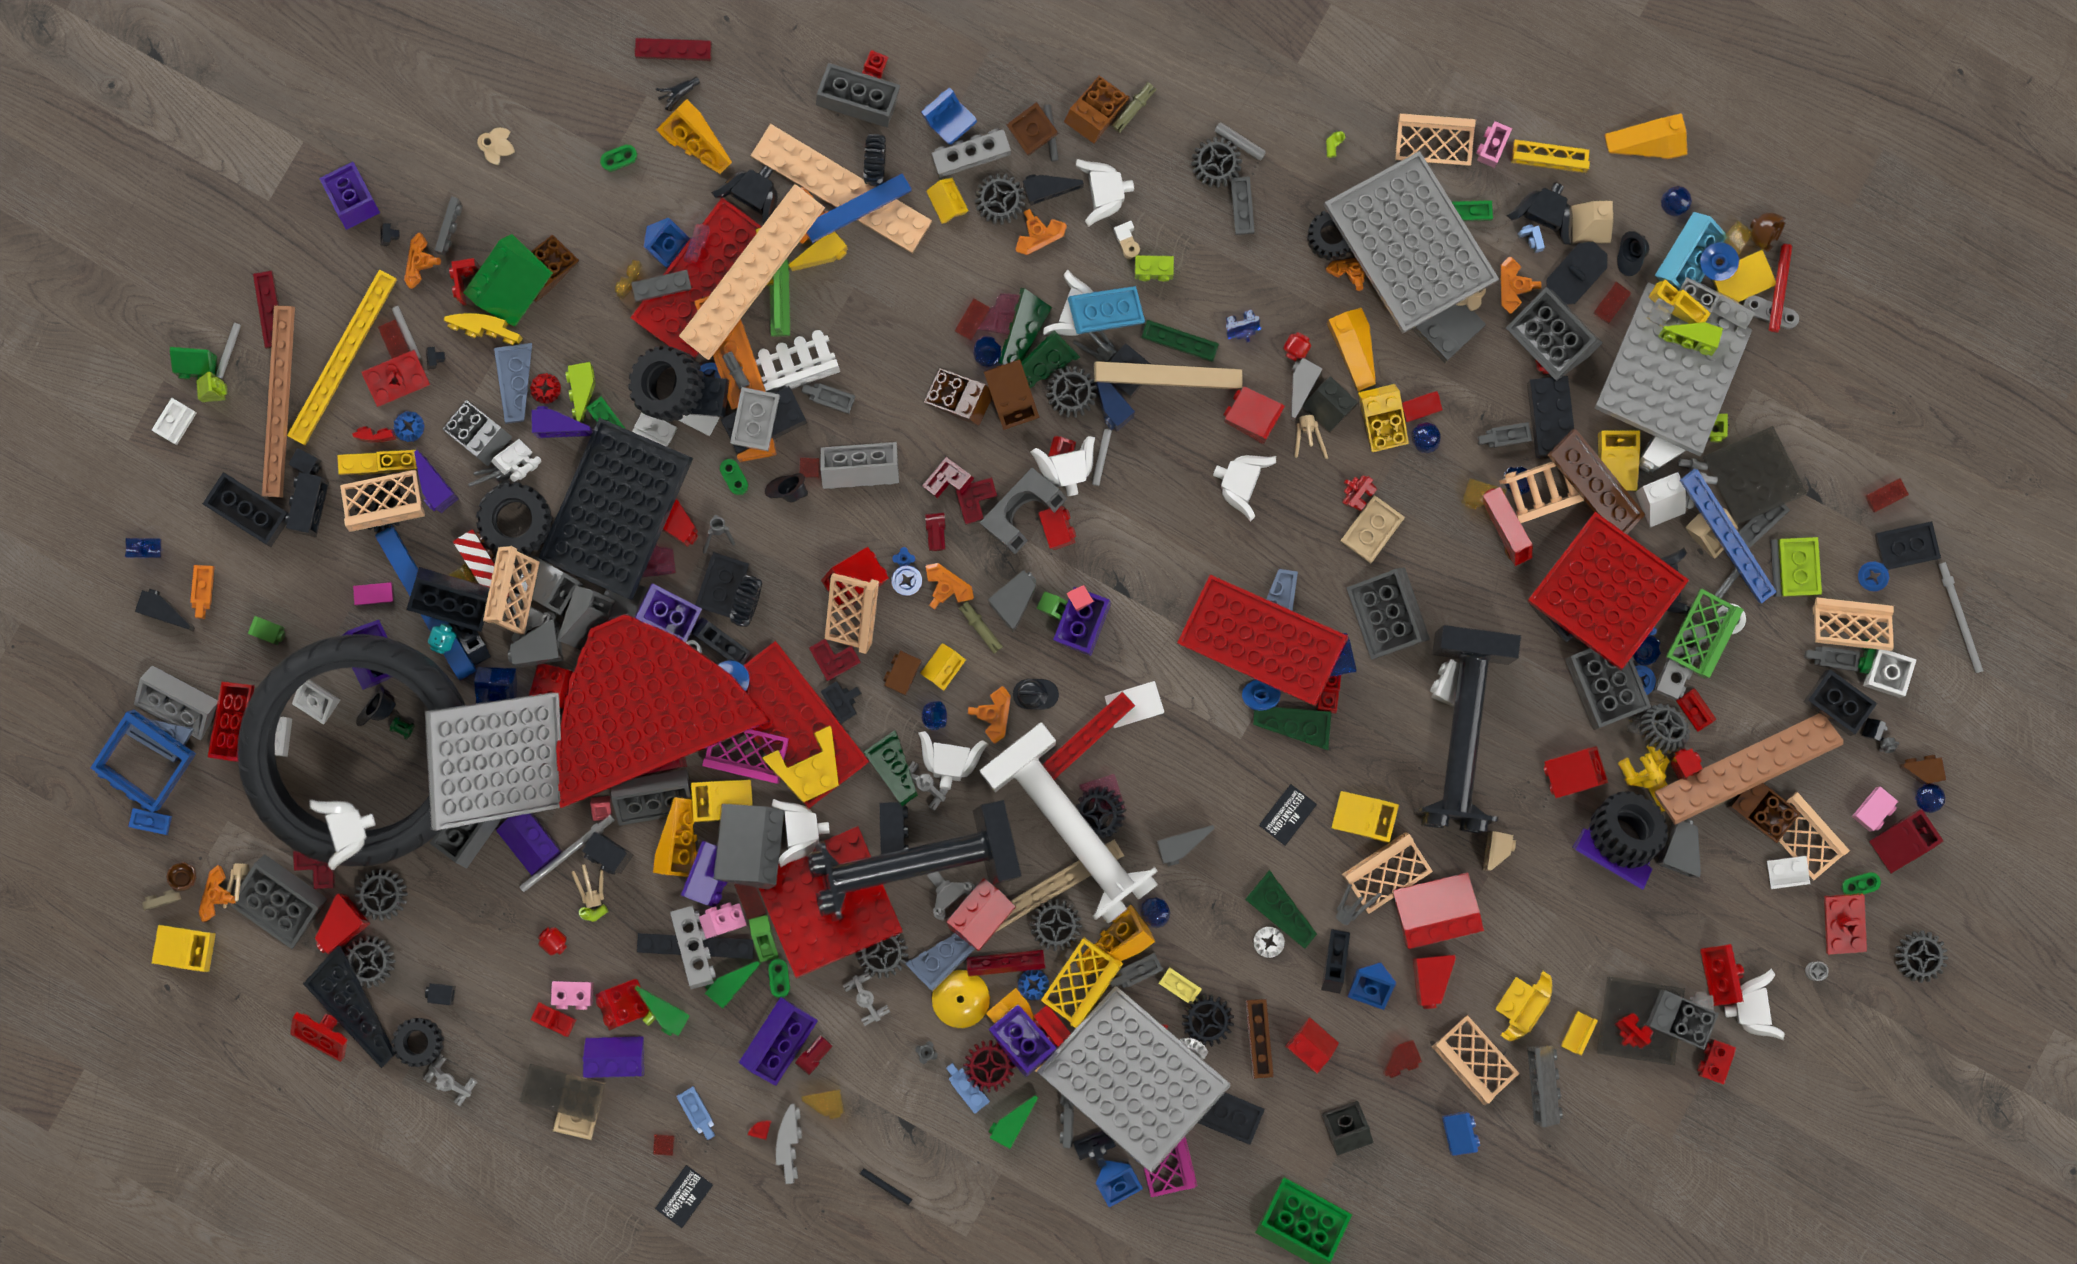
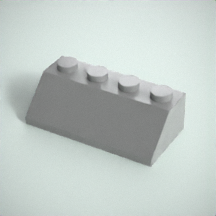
[821,442,899,489]
[134,666,218,740]

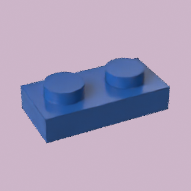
[128,808,172,835]

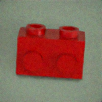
[1033,1005,1071,1047]

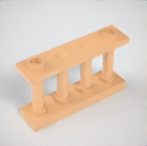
[1499,461,1584,523]

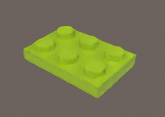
[1778,537,1822,597]

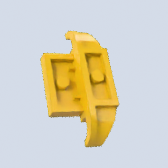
[1495,971,1552,1041]

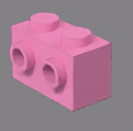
[1476,121,1512,168]
[1851,786,1898,832]
[699,902,747,939]
[551,981,593,1010]

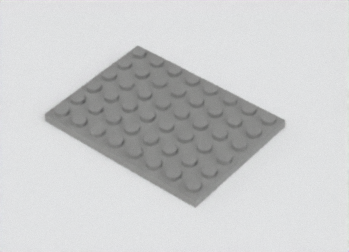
[1323,151,1499,334]
[1595,282,1753,456]
[426,692,561,830]
[1037,986,1231,1173]

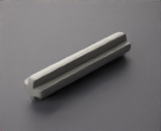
[1215,123,1266,160]

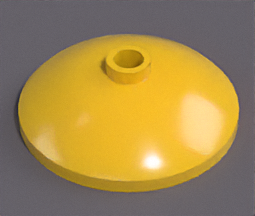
[932,970,990,1028]

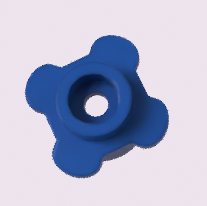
[892,547,915,567]

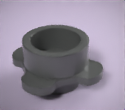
[1879,737,1899,753]
[915,1041,938,1064]

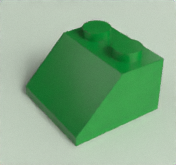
[170,347,217,380]

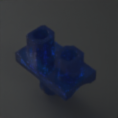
[1226,310,1261,343]
[125,538,162,558]

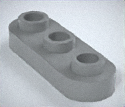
[1743,296,1799,329]

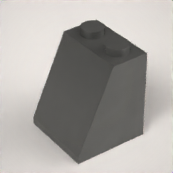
[988,570,1037,632]
[508,620,564,668]
[1656,819,1701,878]

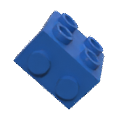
[921,88,977,144]

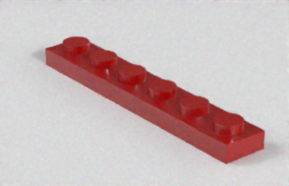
[1042,691,1135,780]

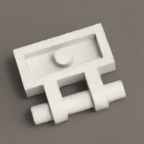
[491,439,541,482]

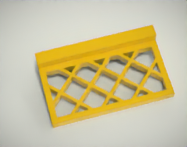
[1041,937,1123,1028]

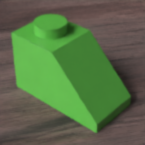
[1036,591,1068,621]
[248,616,285,645]
[749,915,779,962]

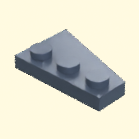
[125,718,194,762]

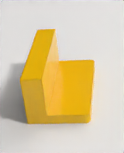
[927,178,969,224]
[920,643,966,691]
[1561,1011,1598,1055]

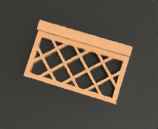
[1395,114,1476,166]
[340,470,425,532]
[483,546,539,635]
[825,573,879,654]
[1812,598,1894,651]
[1779,791,1850,880]
[1342,832,1433,914]
[1432,1015,1519,1105]

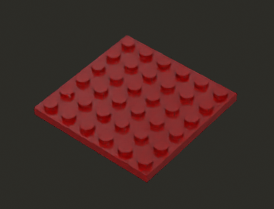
[1527,512,1689,670]
[759,826,903,978]

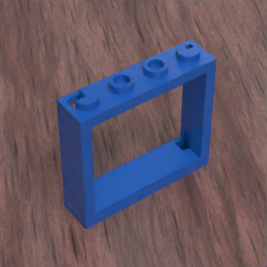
[90,710,196,812]

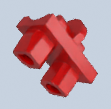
[1342,475,1377,511]
[1615,1013,1653,1049]

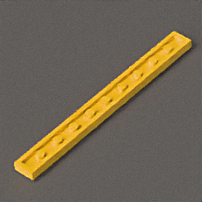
[287,269,397,445]

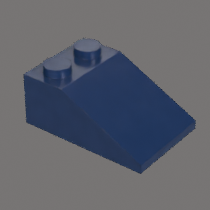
[1095,382,1135,432]

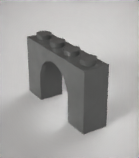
[980,468,1067,554]

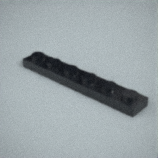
[637,933,754,959]

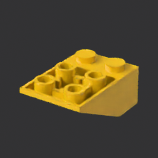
[1358,384,1409,452]
[1598,431,1640,491]
[691,780,753,823]
[1331,791,1399,843]
[152,925,216,972]

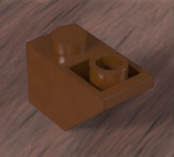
[1899,755,1946,784]

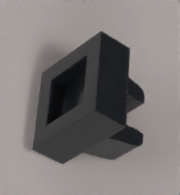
[380,223,400,246]
[426,347,446,370]
[1861,718,1888,741]

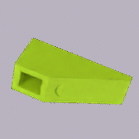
[1658,322,1723,356]
[565,362,596,423]
[197,372,228,402]

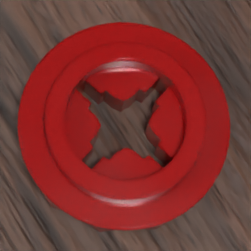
[530,373,561,404]

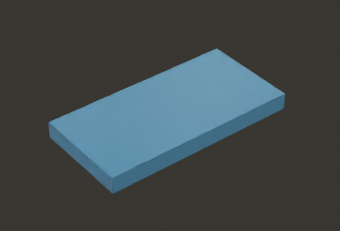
[1068,286,1145,334]

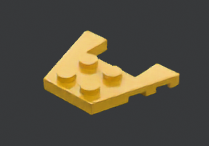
[762,726,839,802]

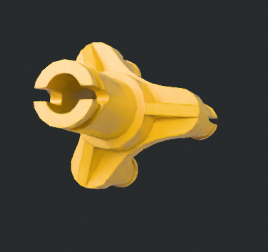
[1618,745,1670,812]

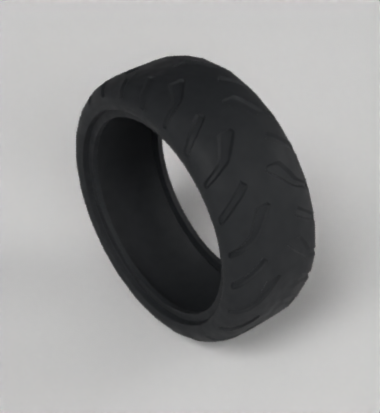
[238,634,466,867]

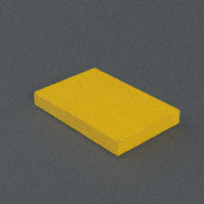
[1712,250,1776,302]

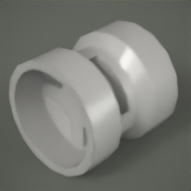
[1805,961,1829,981]

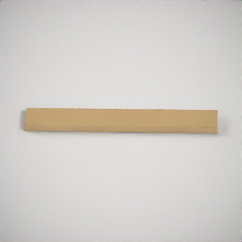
[1094,362,1242,389]
[996,839,1124,932]

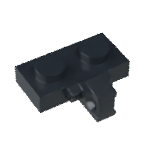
[820,681,862,724]
[1073,1130,1116,1168]

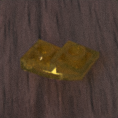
[1723,221,1751,255]
[615,260,642,299]

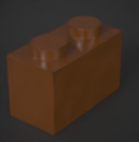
[883,651,922,696]

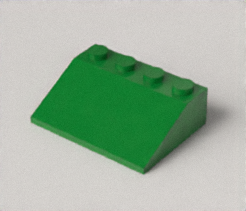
[464,234,553,327]
[1255,1177,1352,1264]

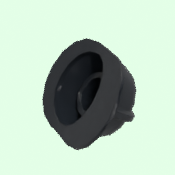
[1617,231,1650,276]
[764,473,808,503]
[1013,679,1059,710]
[356,688,396,726]

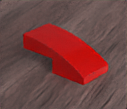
[530,1002,576,1037]

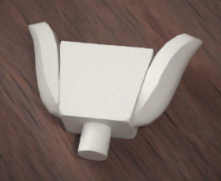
[1076,159,1134,227]
[1044,270,1093,336]
[1030,436,1095,496]
[1213,455,1276,522]
[918,731,989,790]
[771,799,830,867]
[310,800,375,871]
[1724,968,1785,1040]

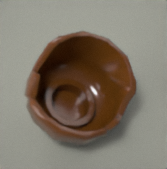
[166,862,197,892]

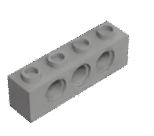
[932,129,1011,178]
[1654,621,1707,700]
[670,906,716,989]

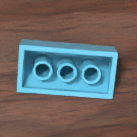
[1655,212,1728,291]

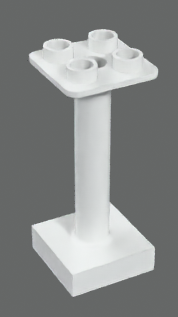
[980,722,1158,923]

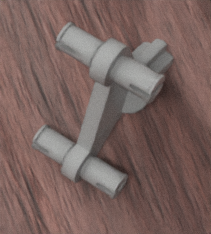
[1678,458,1718,509]
[508,593,557,642]
[909,761,949,811]
[927,872,975,921]
[843,971,890,1026]
[423,1054,477,1106]

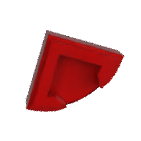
[747,1120,772,1140]

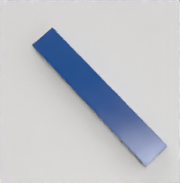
[806,173,912,243]

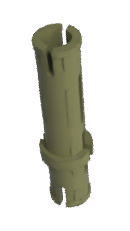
[1111,82,1157,133]
[958,601,1003,654]

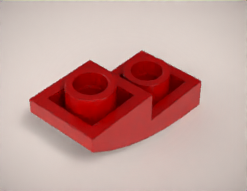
[862,50,889,79]
[352,426,396,443]
[1317,672,1342,714]

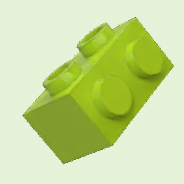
[1135,256,1174,282]

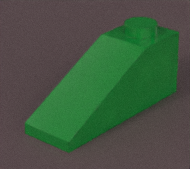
[705,961,762,1009]
[635,986,690,1036]
[989,1095,1038,1149]

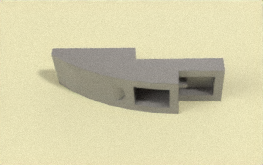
[1679,277,1756,329]
[776,1103,802,1184]

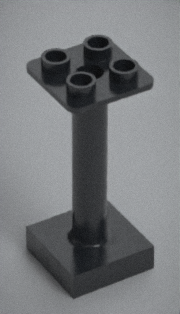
[1413,625,1521,834]
[807,800,1022,922]

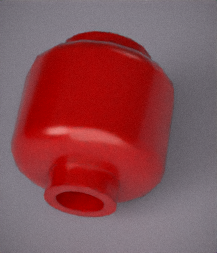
[1283,332,1311,362]
[538,927,567,956]

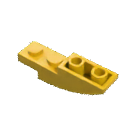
[444,313,522,345]
[337,450,417,475]

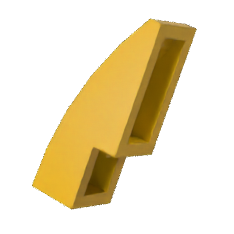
[1648,280,1711,324]

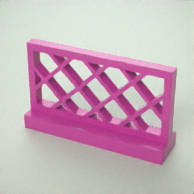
[702,729,789,784]
[1144,1136,1198,1197]

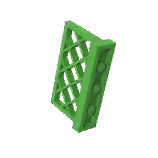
[770,260,790,337]
[1666,589,1744,679]

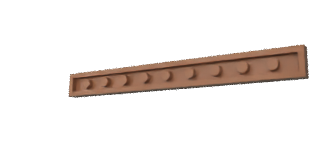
[262,306,295,497]

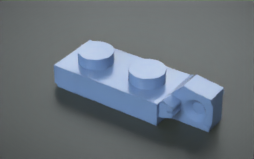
[946,1063,990,1113]
[676,1086,715,1140]

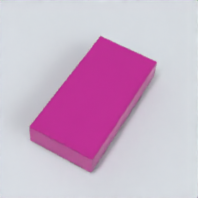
[353,582,394,606]

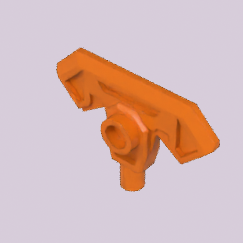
[1015,209,1067,255]
[404,233,441,289]
[1501,257,1541,314]
[1326,258,1365,291]
[926,563,974,610]
[968,686,1011,744]
[198,865,236,922]

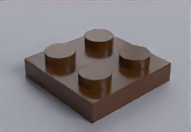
[1007,102,1059,156]

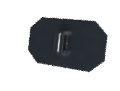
[1547,241,1608,305]

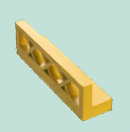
[1511,140,1590,173]

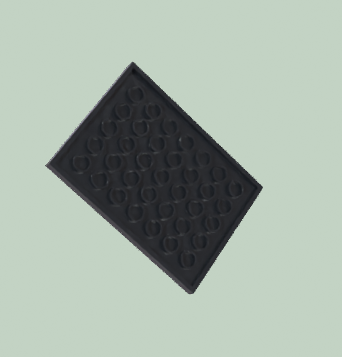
[538,418,694,600]

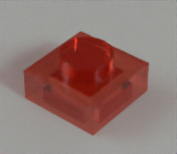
[800,458,820,478]
[653,1134,675,1156]

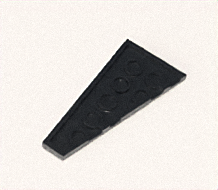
[303,945,396,1068]

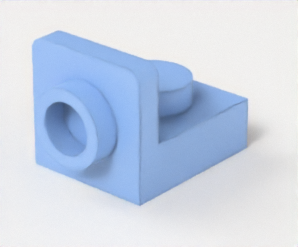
[1518,225,1545,253]

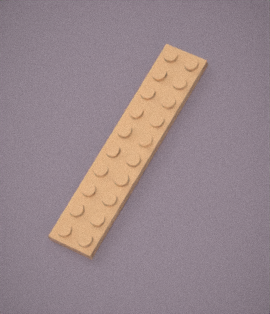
[751,124,932,253]
[679,184,825,360]

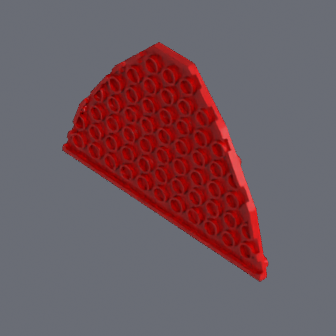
[556,614,769,808]

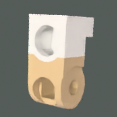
[1113,221,1140,260]

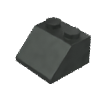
[1302,376,1358,433]
[1321,1101,1373,1156]

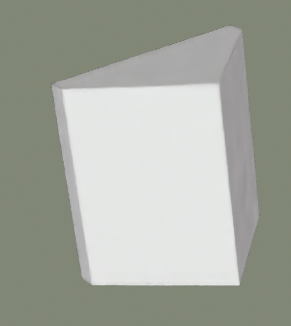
[292,679,340,725]

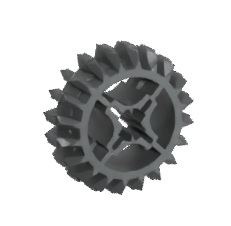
[1191,137,1242,188]
[975,173,1026,225]
[1046,366,1097,418]
[1639,703,1691,754]
[355,869,408,921]
[1030,899,1082,951]
[1895,930,1948,983]
[856,933,908,979]
[344,936,395,988]

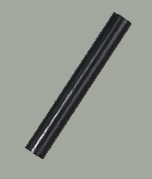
[860,1168,913,1206]

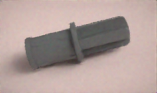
[722,352,750,390]

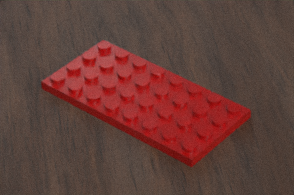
[630,198,762,359]
[1177,574,1349,707]
[743,641,869,809]

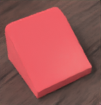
[1066,585,1094,611]
[590,796,612,821]

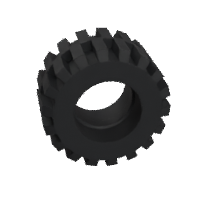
[1307,211,1351,261]
[391,1018,444,1067]

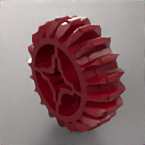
[963,1040,1016,1093]

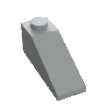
[1291,358,1323,421]

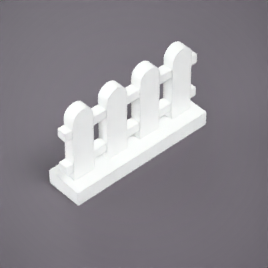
[756,330,840,393]

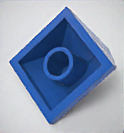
[644,218,691,269]
[1348,962,1396,1010]
[1096,1160,1143,1207]

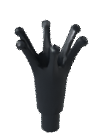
[656,77,700,111]

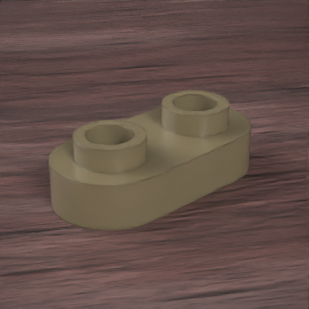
[142,889,182,910]

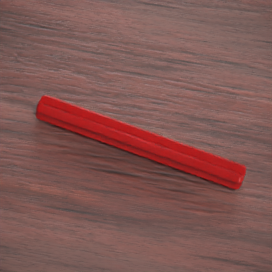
[1769,243,1792,333]

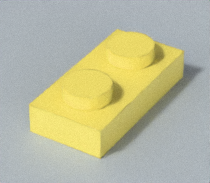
[1159,967,1202,1004]

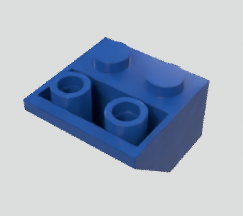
[1442,1111,1480,1156]

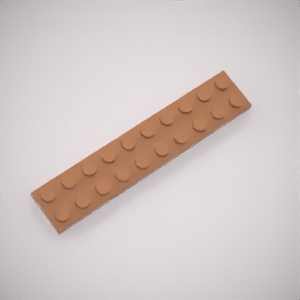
[1655,713,1843,825]

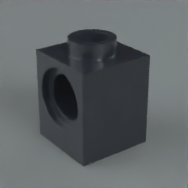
[288,448,321,475]
[425,983,456,1005]

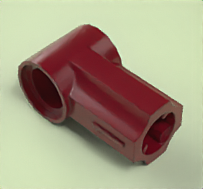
[925,513,946,551]
[795,1035,833,1075]

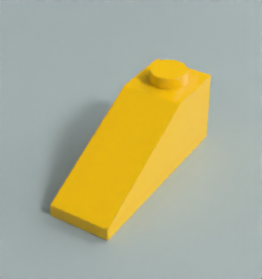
[788,232,848,271]

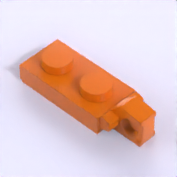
[190,565,215,619]

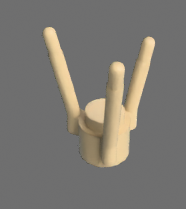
[1294,415,1328,459]
[223,864,250,909]
[572,864,604,908]

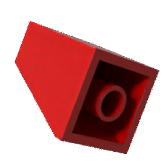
[1223,386,1285,445]
[662,498,698,547]
[821,547,889,611]
[1544,746,1608,798]
[315,893,371,954]
[1412,955,1456,1009]
[1284,1017,1339,1074]

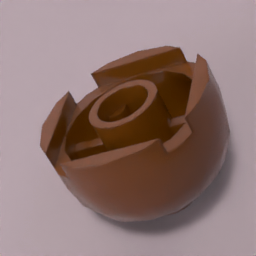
[1750,213,1786,252]

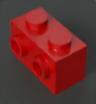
[1039,506,1076,550]
[1670,748,1703,780]
[1697,1039,1736,1084]

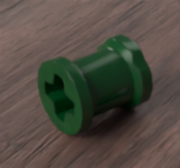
[389,716,415,740]

